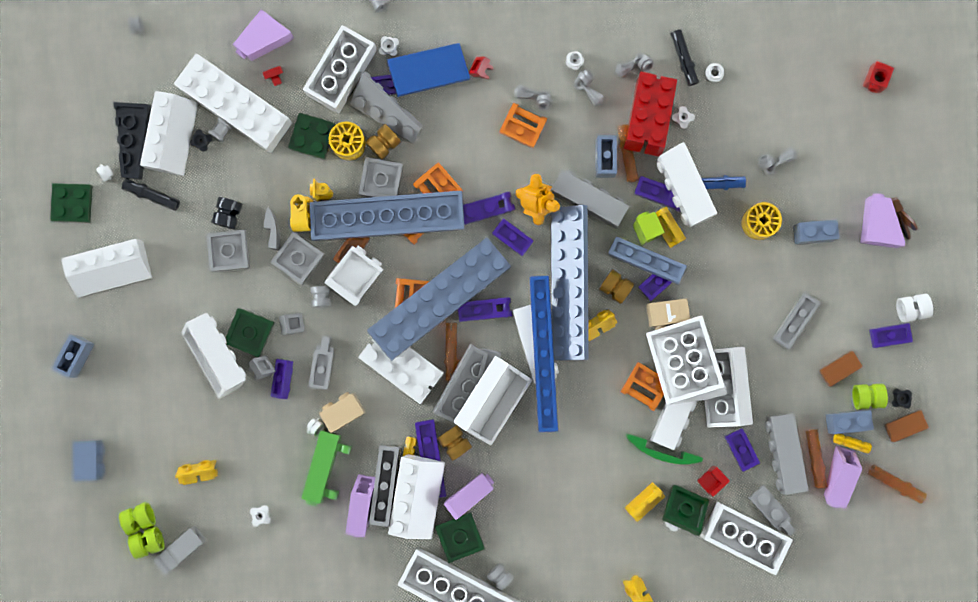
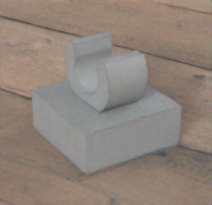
[248,356,275,380]

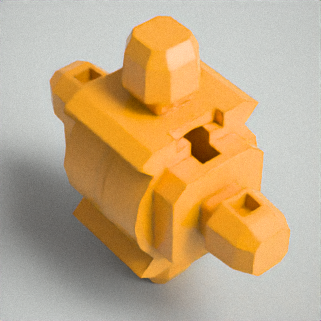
[515,174,560,225]

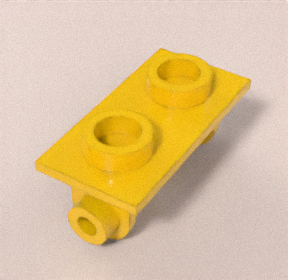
[310,178,333,202]
[656,206,686,248]
[588,309,618,342]
[175,460,218,485]
[624,482,666,522]
[622,574,653,602]

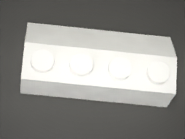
[140,91,198,176]
[656,142,717,228]
[61,239,152,298]
[704,347,753,428]
[388,454,445,539]

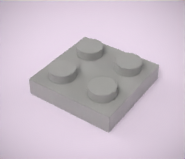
[358,157,403,197]
[206,230,249,272]
[271,232,325,285]

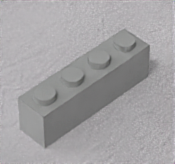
[551,170,629,229]
[765,413,809,495]
[369,444,401,527]

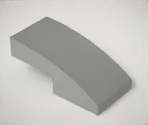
[263,209,280,251]

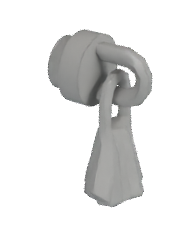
[615,54,654,78]
[574,69,604,107]
[514,85,552,111]
[758,148,797,175]

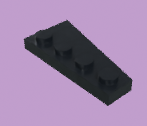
[113,102,151,180]

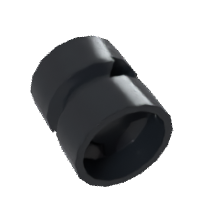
[211,197,243,230]

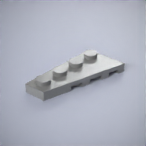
[350,71,423,143]
[433,344,488,423]

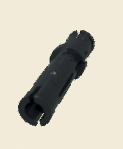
[670,29,699,87]
[121,178,180,211]

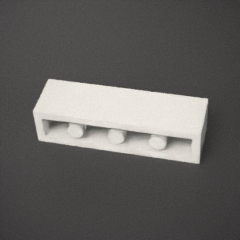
[512,305,559,384]
[650,401,697,450]

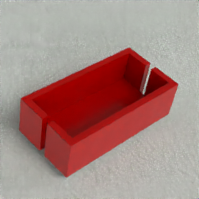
[623,71,678,157]

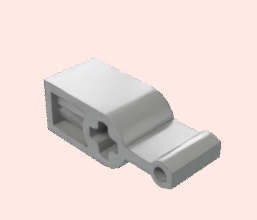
[153,526,207,576]

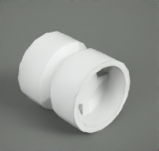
[896,293,933,322]

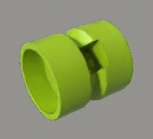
[852,383,888,410]
[119,502,156,536]
[128,526,165,560]

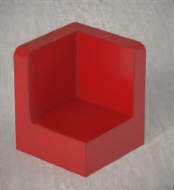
[697,465,730,497]

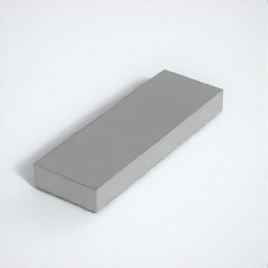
[772,292,821,350]

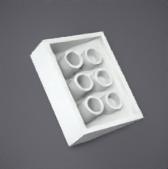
[646,316,728,406]

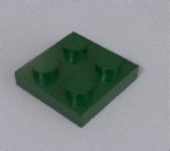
[288,113,336,160]
[50,183,93,223]
[225,308,275,357]
[662,484,709,536]
[435,512,485,563]

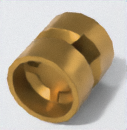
[365,124,401,160]
[599,269,635,304]
[437,425,472,461]

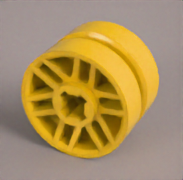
[329,121,366,161]
[741,202,782,240]

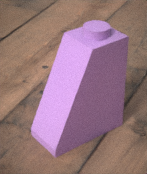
[233,9,294,61]
[860,193,905,249]
[824,446,862,509]
[444,472,494,520]
[346,474,375,538]

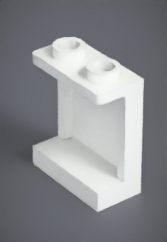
[324,246,384,306]

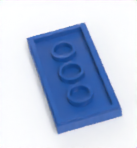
[387,43,470,97]

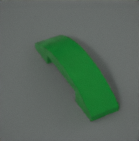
[626,434,703,464]

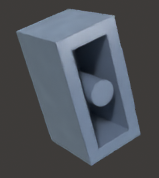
[595,135,617,178]
[793,220,840,245]
[52,334,94,378]
[825,410,874,434]
[72,440,105,481]

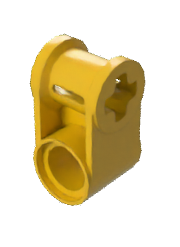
[290,194,314,232]

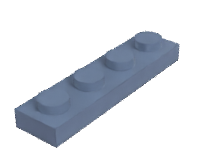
[608,237,687,285]

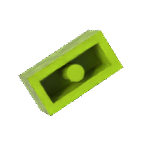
[632,211,665,245]

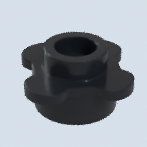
[190,129,213,152]
[892,388,912,409]

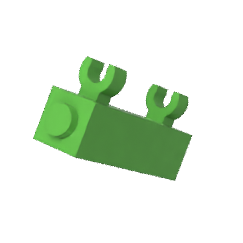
[301,430,352,506]

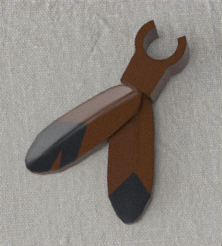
[892,197,918,240]

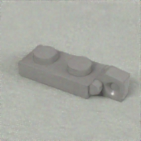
[308,336,334,390]
[748,485,796,536]

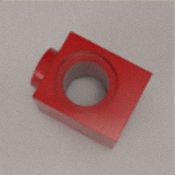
[863,61,894,93]

